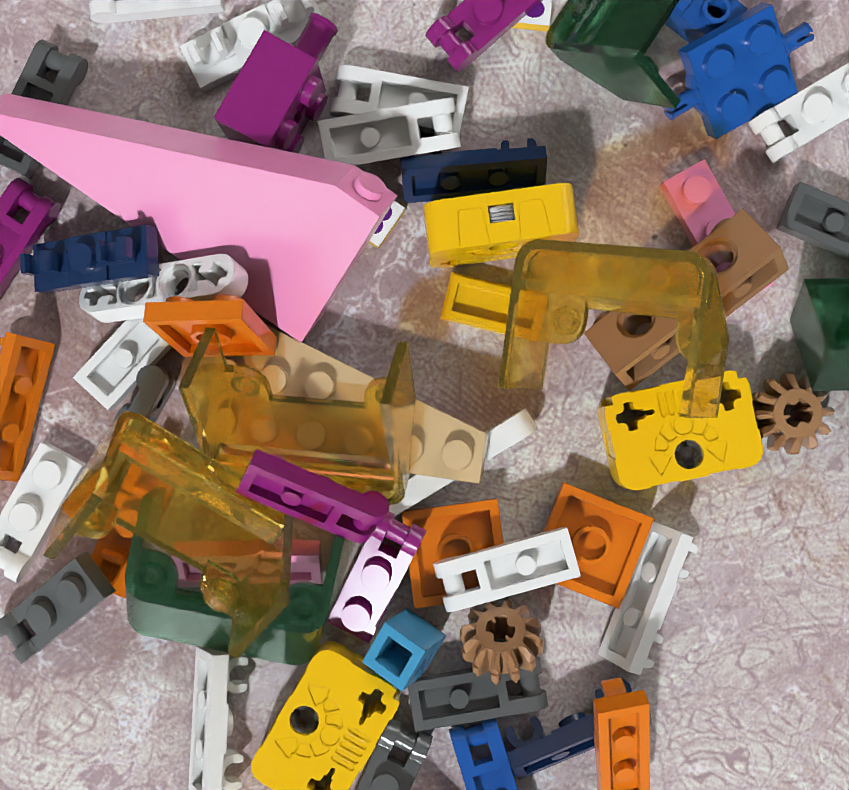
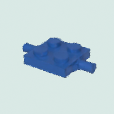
[662,2,814,139]

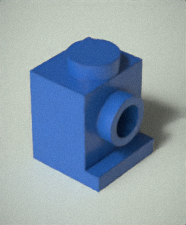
[665,0,748,43]

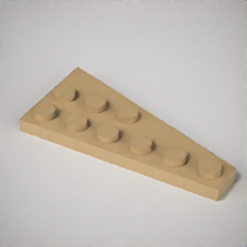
[197,324,489,484]

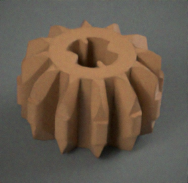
[752,372,835,455]
[460,597,543,685]

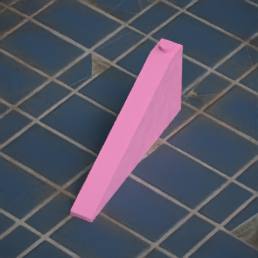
[0,93,398,343]

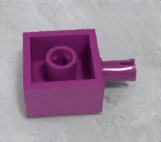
[214,13,338,154]

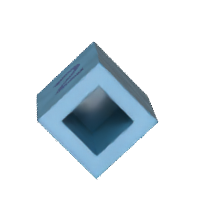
[362,608,447,691]

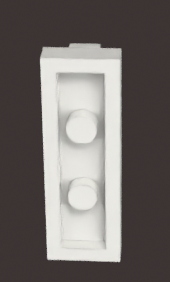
[180,0,322,93]
[598,521,698,675]
[188,645,249,790]

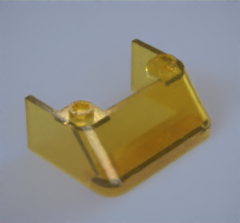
[498,239,729,418]
[178,327,416,505]
[43,411,293,658]

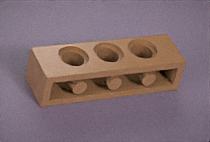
[583,209,789,391]

